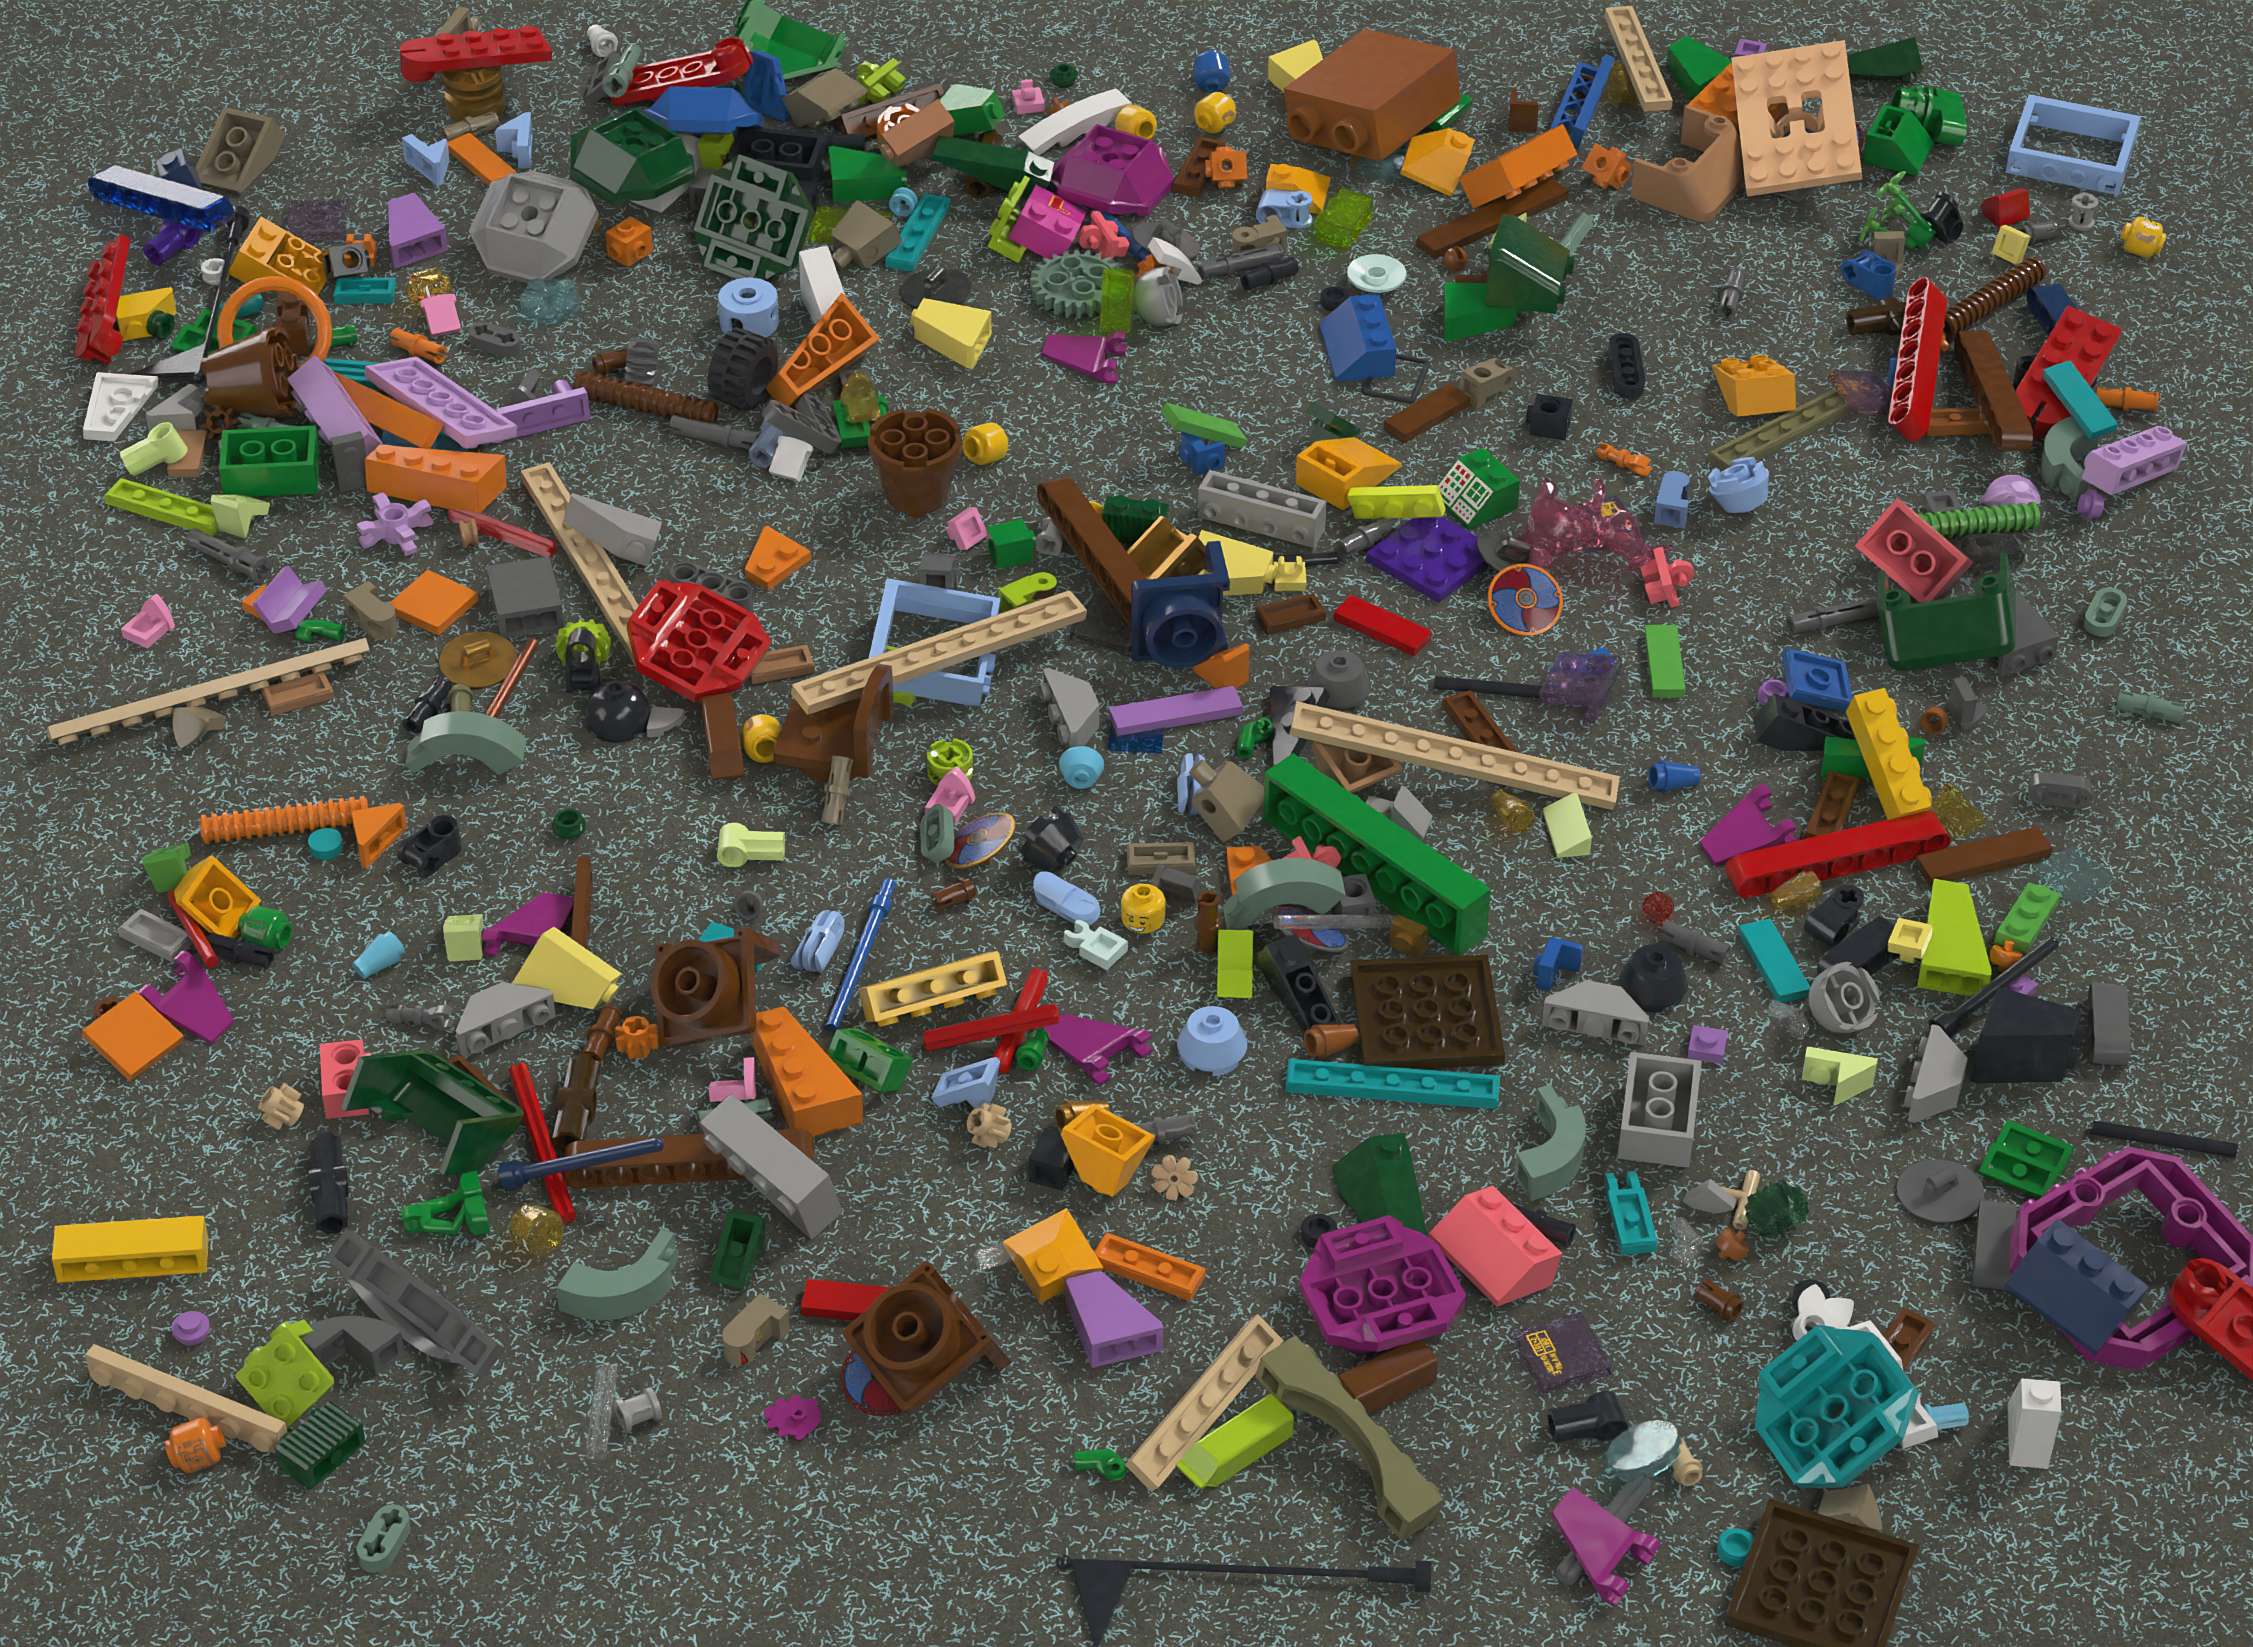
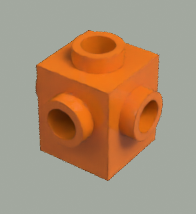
[1581,143,1633,190]
[1205,146,1247,189]
[605,216,653,267]

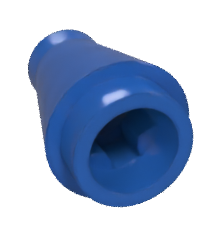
[1648,760,1700,793]

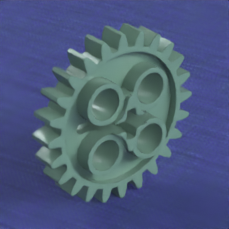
[1030,249,1125,319]

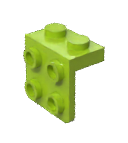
[987,176,1030,263]
[234,1319,334,1429]

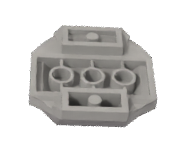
[469,170,599,287]

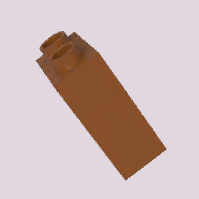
[1284,29,1461,162]

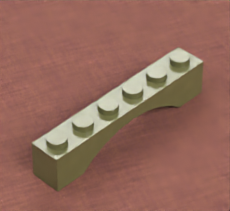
[1256,1335,1444,1541]

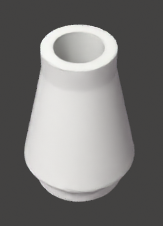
[587,25,618,57]

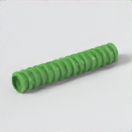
[1917,501,2040,538]

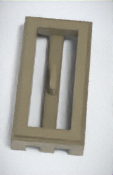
[1127,842,1196,875]

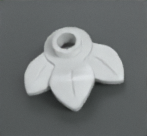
[1792,1284,1854,1341]

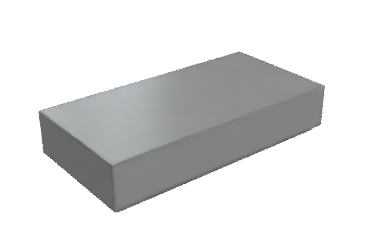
[118,908,193,962]

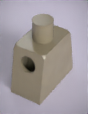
[831,200,903,270]
[1189,759,1264,843]

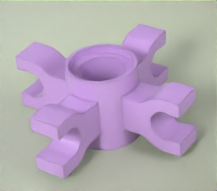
[357,492,433,556]

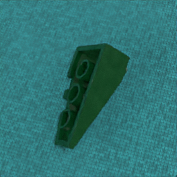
[1847,37,1923,83]

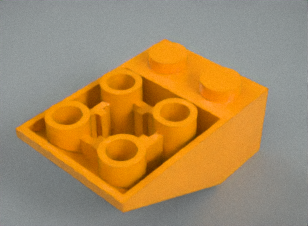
[228,217,327,295]
[1712,355,1796,417]
[1296,437,1402,511]

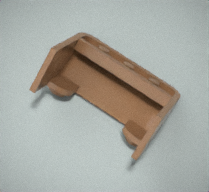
[1631,105,1745,222]

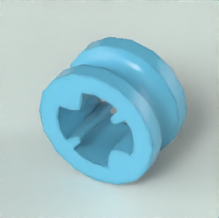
[889,187,918,217]

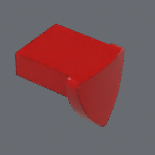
[1980,188,2030,228]

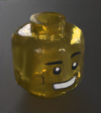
[405,267,452,309]
[509,1203,564,1256]

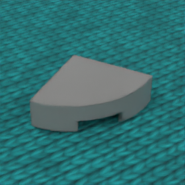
[647,707,685,737]
[1684,1179,1737,1213]

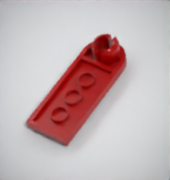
[400,26,552,82]
[610,37,753,106]
[75,234,130,364]
[2016,306,2123,438]
[2169,1258,2253,1381]

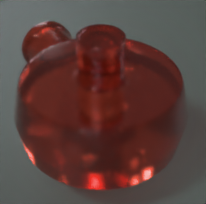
[1642,892,1675,926]

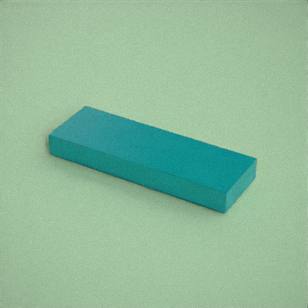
[2042,360,2118,440]
[1738,918,1811,1004]

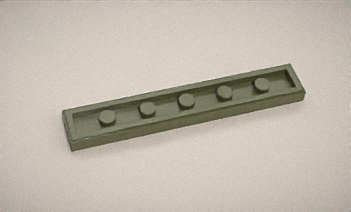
[1707,385,1863,471]

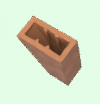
[880,99,955,168]

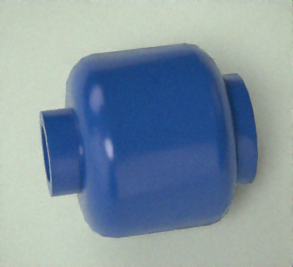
[1193,50,1230,93]

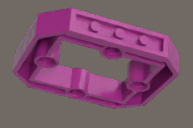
[2009,1147,2253,1370]

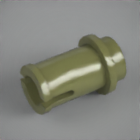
[447,684,473,712]

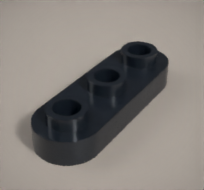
[1608,333,1646,398]

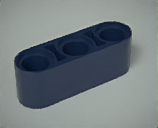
[2027,283,2078,337]

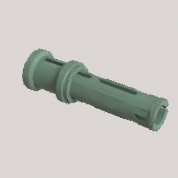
[602,44,642,98]

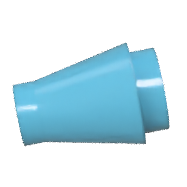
[352,931,405,979]

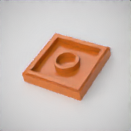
[389,570,479,636]
[82,991,184,1081]

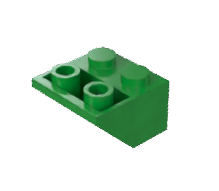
[1863,104,1934,176]

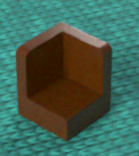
[1508,88,1539,132]

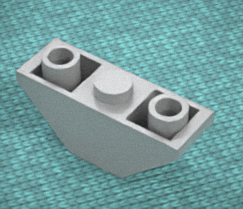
[1039,668,1099,749]
[1542,980,1649,1046]
[456,982,555,1057]
[1904,1024,1967,1123]

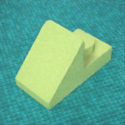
[211,495,270,538]
[443,914,483,961]
[1802,1047,1878,1105]

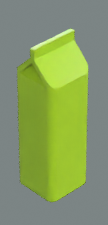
[1176,1394,1294,1490]

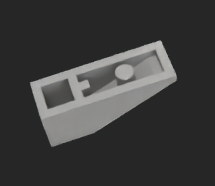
[563,493,662,566]

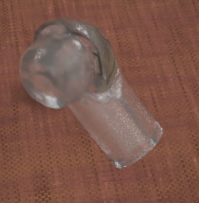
[1767,999,1809,1038]
[1670,1217,1702,1264]

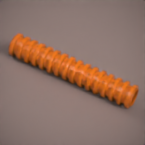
[199,796,368,844]

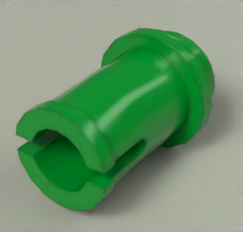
[330,323,358,347]
[1016,1028,1050,1071]

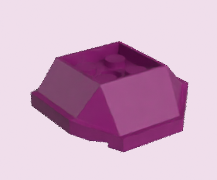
[1047,124,1174,216]
[1299,1215,1466,1357]

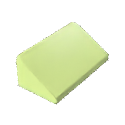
[1542,793,1591,858]

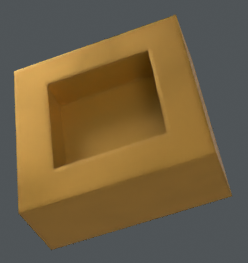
[1389,914,1428,958]

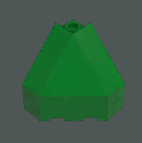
[731,0,848,80]

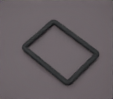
[1361,354,1430,403]

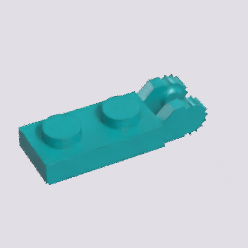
[1604,1171,1658,1255]

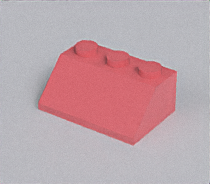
[1855,498,1973,603]
[1428,1186,1563,1307]

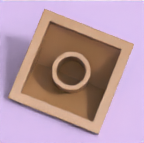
[1312,741,1403,793]

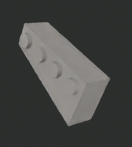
[700,1094,843,1240]

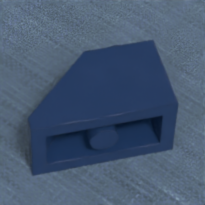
[156,148,206,215]

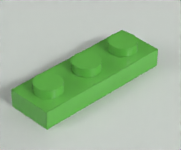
[1994,882,2061,954]

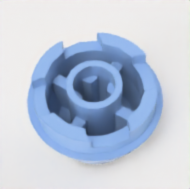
[1708,457,1769,513]
[1177,1006,1247,1076]

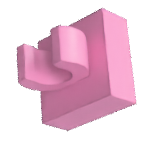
[1012,79,1045,114]
[945,507,987,550]

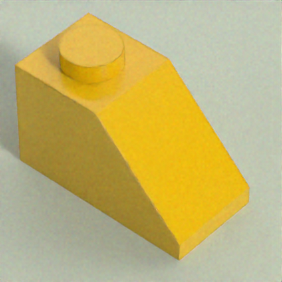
[116,287,176,341]

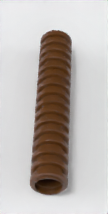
[1943,257,2046,339]
[573,370,719,424]

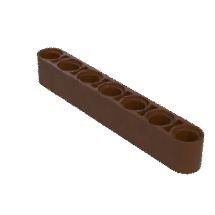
[1954,331,2033,452]
[1037,476,1147,627]
[564,1129,815,1189]

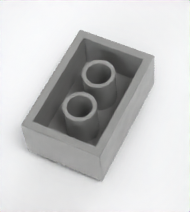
[1617,1052,1702,1168]

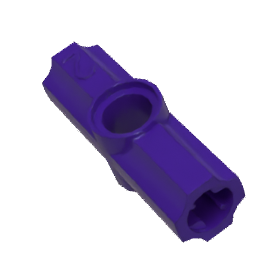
[143,198,218,266]

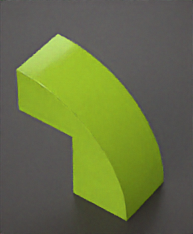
[1217,930,1253,998]

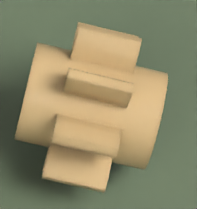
[258,1083,304,1130]
[967,1103,1011,1148]

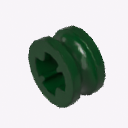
[146,310,175,340]

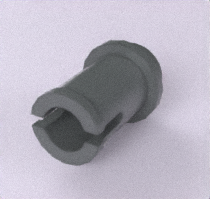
[2019,220,2058,245]

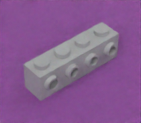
[1198,470,1327,548]

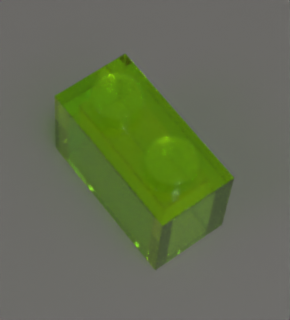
[1314,188,1373,251]
[1100,269,1135,335]

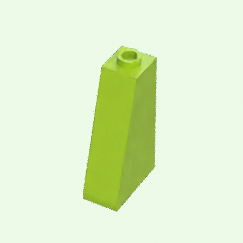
[1917,879,1992,996]

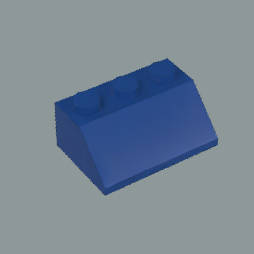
[1319,294,1396,382]

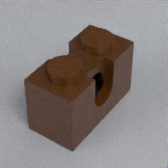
[275,293,312,357]

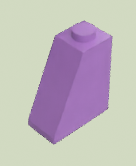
[388,192,448,269]
[1065,1270,1164,1368]

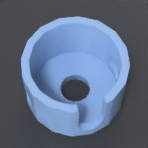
[718,277,779,337]

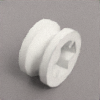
[201,258,229,285]

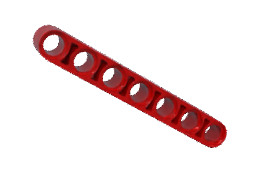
[1888,277,1947,442]
[1724,811,1951,899]

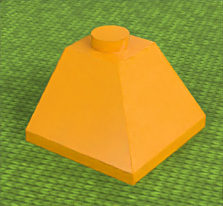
[1400,128,1475,196]
[1266,164,1331,214]
[174,855,261,939]
[1061,1103,1155,1197]
[1003,1208,1104,1304]

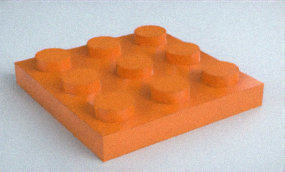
[1688,63,1789,133]

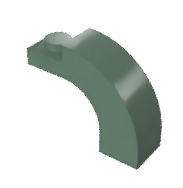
[2040,416,2099,504]
[405,711,527,775]
[1223,858,1346,930]
[1514,1084,1586,1201]
[556,1228,679,1320]

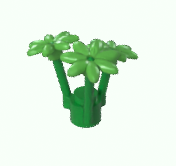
[1859,171,1936,250]

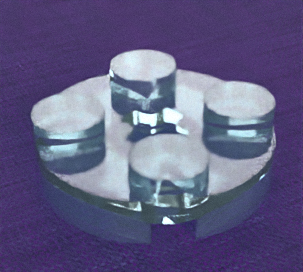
[520,278,580,324]

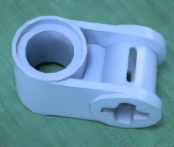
[1256,189,1312,229]

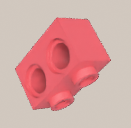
[320,1039,372,1119]

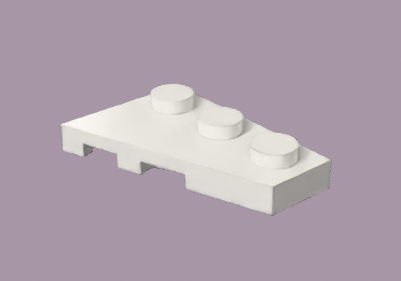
[83,372,158,441]

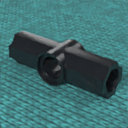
[309,1132,349,1234]

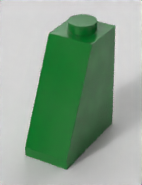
[1666,36,1732,102]
[939,84,1005,136]
[828,146,907,203]
[1443,282,1521,341]

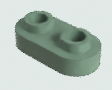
[2084,588,2127,637]
[920,804,954,863]

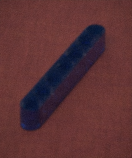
[88,165,235,232]

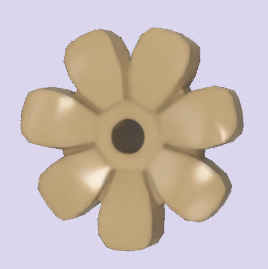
[1152,1155,1198,1201]

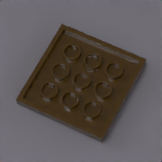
[1350,955,1505,1069]
[1724,1498,1920,1647]

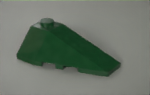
[932,135,1054,200]
[1332,1133,1428,1237]

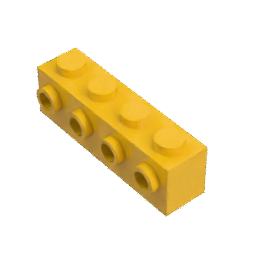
[1846,688,1932,820]
[858,951,1007,1027]

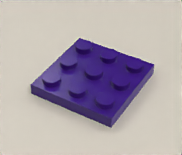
[1366,517,1489,603]

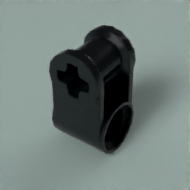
[1921,191,1964,244]
[565,628,600,693]
[397,815,462,877]
[1804,885,1864,948]

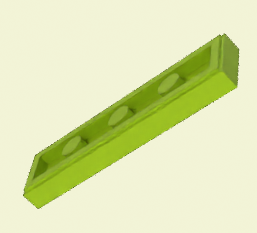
[104,478,219,536]

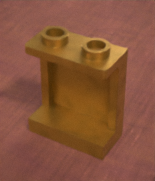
[1127,516,1206,579]

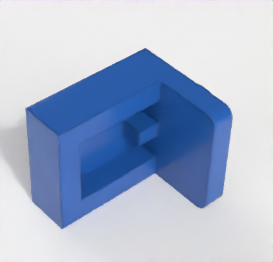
[1178,432,1225,475]
[1533,937,1583,991]

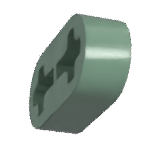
[356,1504,411,1573]

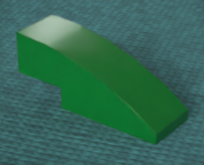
[1821,736,1926,778]

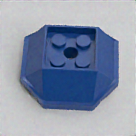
[643,86,764,140]

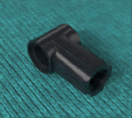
[1547,1391,1628,1442]

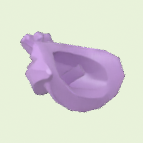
[1980,475,2041,508]

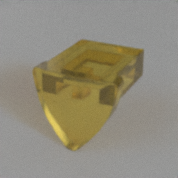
[840,371,880,423]
[1931,782,1986,839]

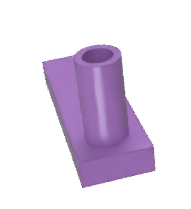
[496,380,591,441]

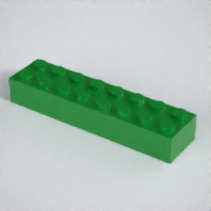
[1263,753,1491,956]

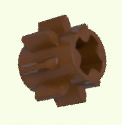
[201,405,242,441]

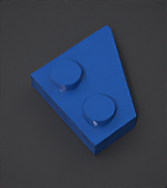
[743,49,791,122]

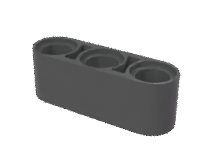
[670,562,754,613]
[2087,982,2130,1067]
[1971,1199,2017,1292]

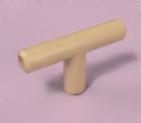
[1720,1170,1760,1230]

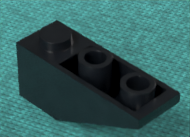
[1753,693,1856,751]
[1257,933,1341,1031]

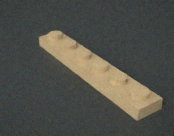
[1605,6,1672,112]
[1125,1314,1284,1492]
[85,1344,287,1454]

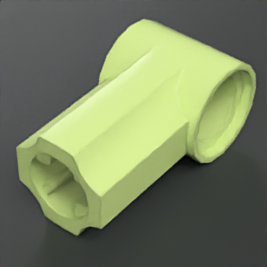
[120,422,188,476]
[717,823,785,867]

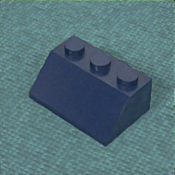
[2004,1218,2149,1356]

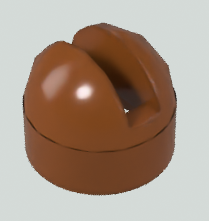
[1444,246,1467,271]
[1920,706,1949,735]

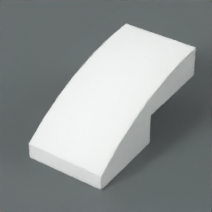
[1148,237,1203,284]

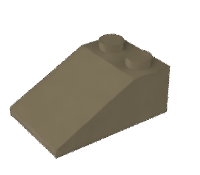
[195,107,285,194]

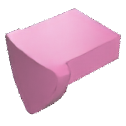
[420,294,461,337]
[121,594,175,648]
[925,767,975,824]
[709,1057,757,1102]

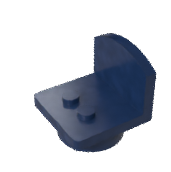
[1131,541,1230,668]

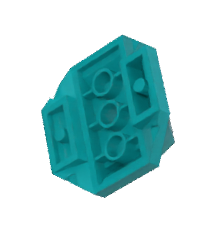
[1755,1324,1919,1488]

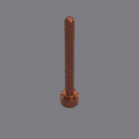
[485,638,539,719]

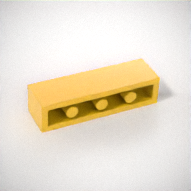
[52,1216,209,1283]

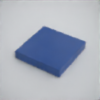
[1782,648,1853,712]

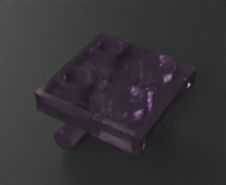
[1539,652,1623,724]

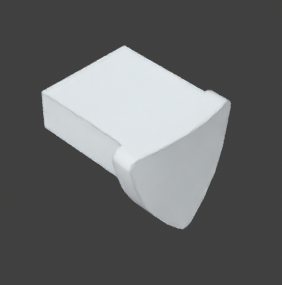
[769,436,814,482]

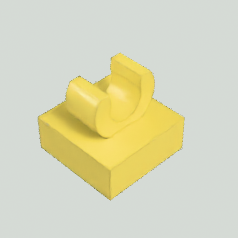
[1992,225,2031,265]
[1273,556,1306,591]
[1888,918,1932,964]

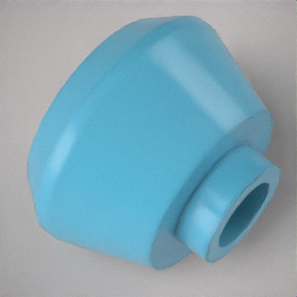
[1059,746,1104,789]

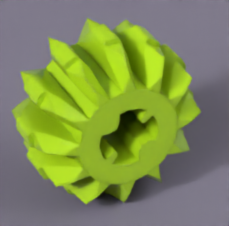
[555,619,611,667]

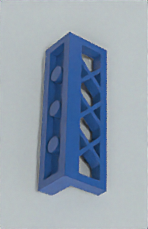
[1550,55,1615,149]

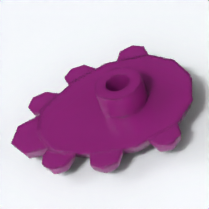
[764,1395,821,1441]

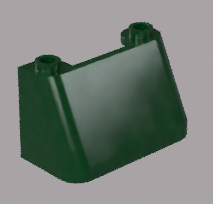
[1485,214,1575,314]

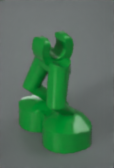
[401,1170,491,1236]

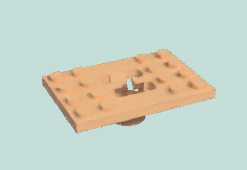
[1731,40,1862,197]

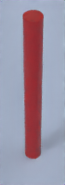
[167,890,219,968]

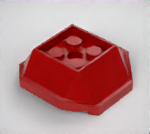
[626,580,772,702]

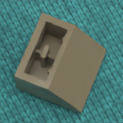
[782,68,867,128]

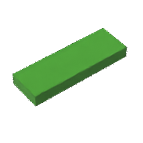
[1161,402,1248,448]
[1644,625,1685,698]

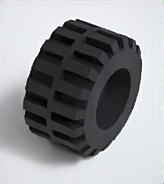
[708,328,779,411]

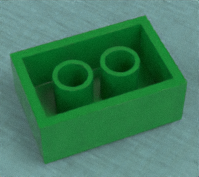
[219,426,320,497]

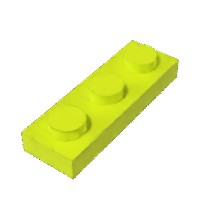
[1347,485,1446,519]

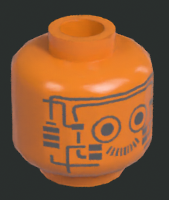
[165,1418,226,1474]

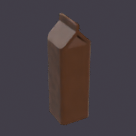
[700,693,745,781]
[1337,1339,1438,1415]

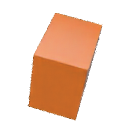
[1192,643,1250,689]
[351,803,407,869]

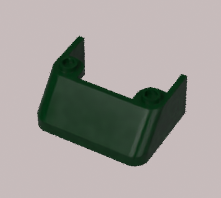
[1878,552,2016,670]
[341,1050,524,1175]

